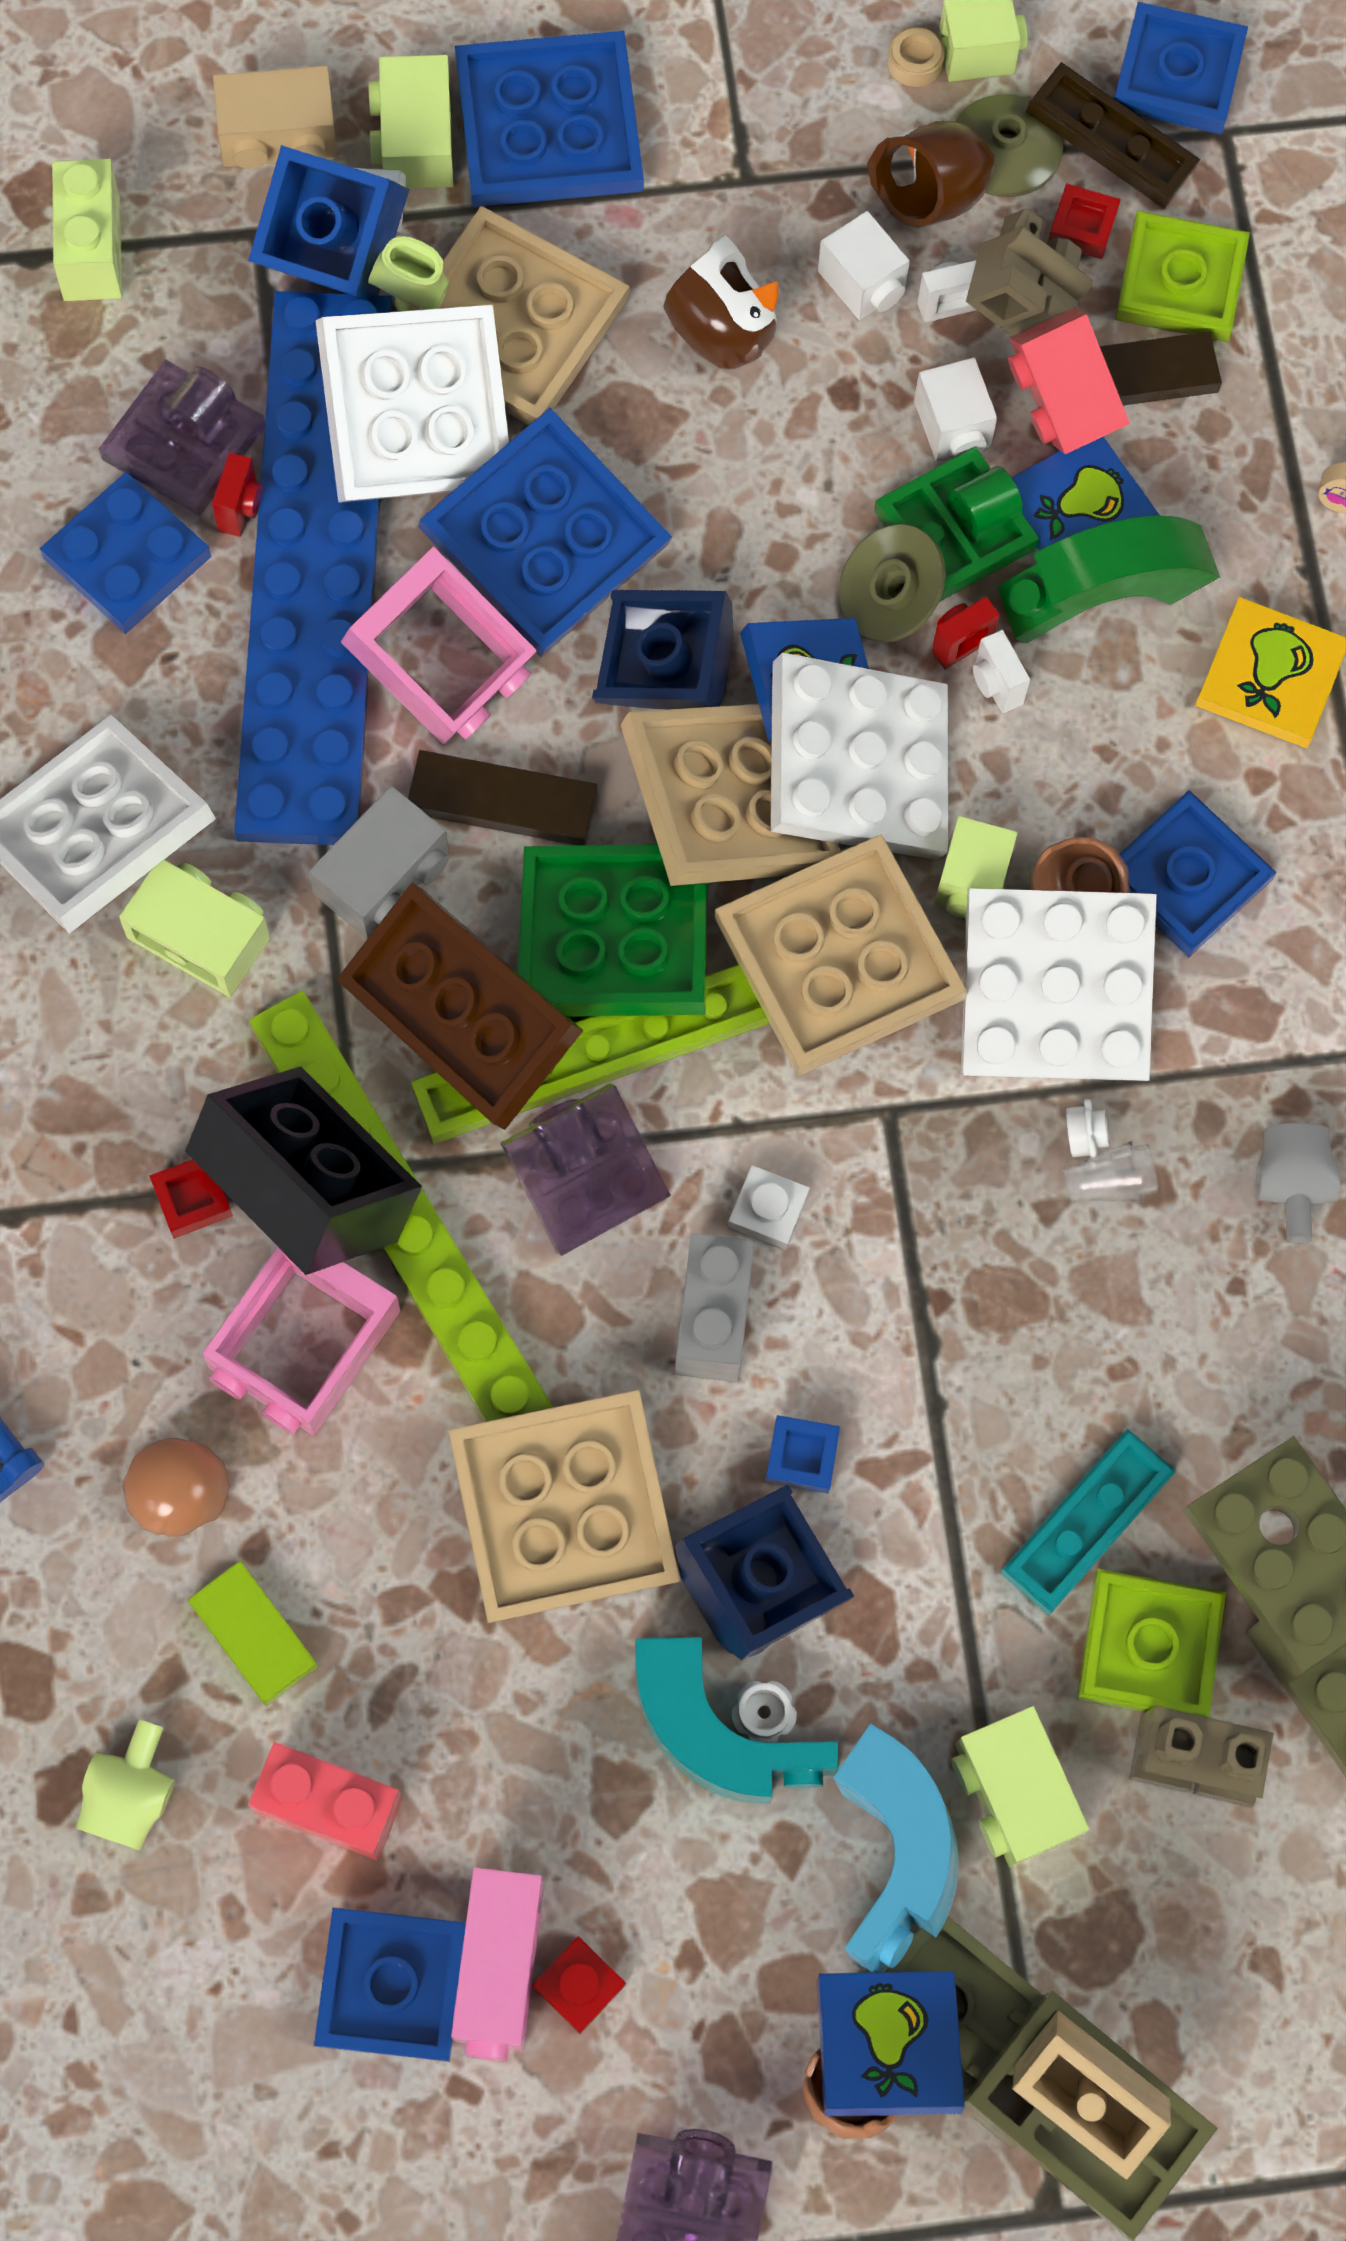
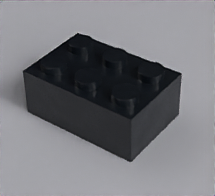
[185,1066,422,1275]

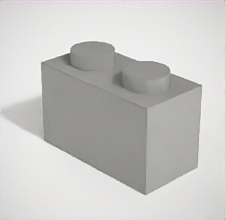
[308,786,449,939]
[675,1233,755,1382]

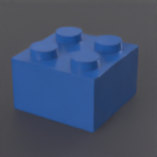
[248,145,409,301]

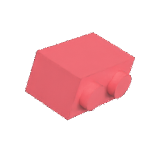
[1008,308,1130,454]
[248,1742,403,1861]

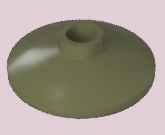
[955,94,1063,197]
[839,524,945,642]

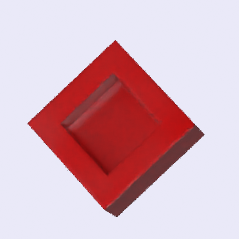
[1048,183,1121,260]
[212,452,263,537]
[931,596,1000,670]
[149,1159,233,1239]
[532,1936,627,2035]

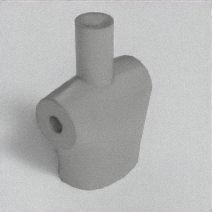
[1255,1123,1340,1244]

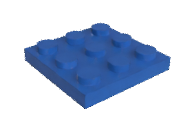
[455,31,644,207]
[418,408,672,657]

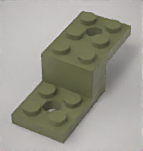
[1183,1436,1346,1777]
[884,1916,1218,2241]

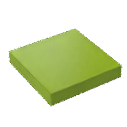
[1115,210,1250,342]
[1076,1569,1226,1718]

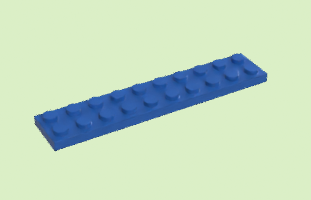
[234,291,392,845]

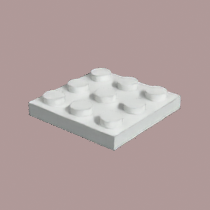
[316,305,509,503]
[771,653,948,860]
[0,714,216,934]
[961,888,1156,1081]

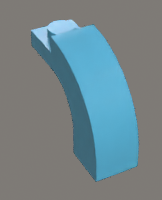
[833,1723,959,1973]

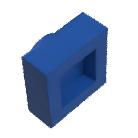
[765,1415,840,1494]

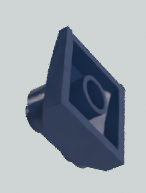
[592,590,734,710]
[675,1485,854,1660]

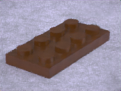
[336,882,583,1130]

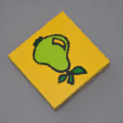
[1195,597,1346,749]

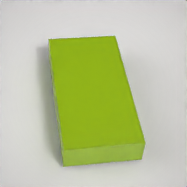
[187,1561,319,1707]

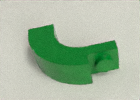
[997,516,1220,643]

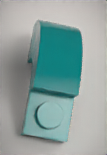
[635,1637,838,1804]

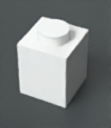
[818,211,910,321]
[914,357,997,461]

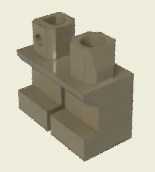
[966,209,1093,336]
[1129,1706,1274,1808]

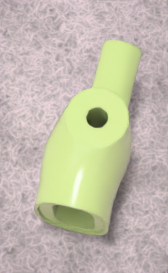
[368,236,450,312]
[75,1719,175,1851]

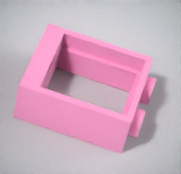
[341,546,537,745]
[202,1247,401,1437]
[451,1867,544,2062]

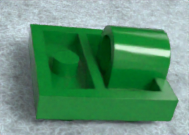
[874,447,1039,602]

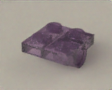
[99,359,265,516]
[500,1083,671,1256]
[616,2129,773,2241]

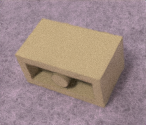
[213,65,338,169]
[1013,2011,1171,2180]

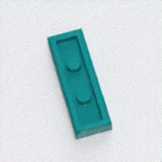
[1000,1428,1176,1616]

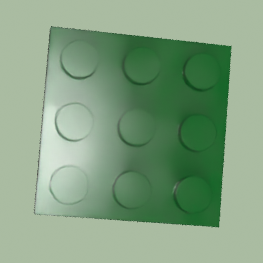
[518,844,708,1017]

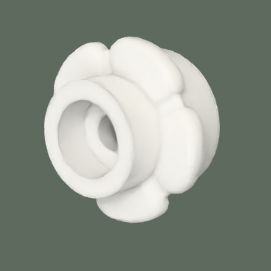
[1066,1099,1110,1160]
[731,1681,797,1743]

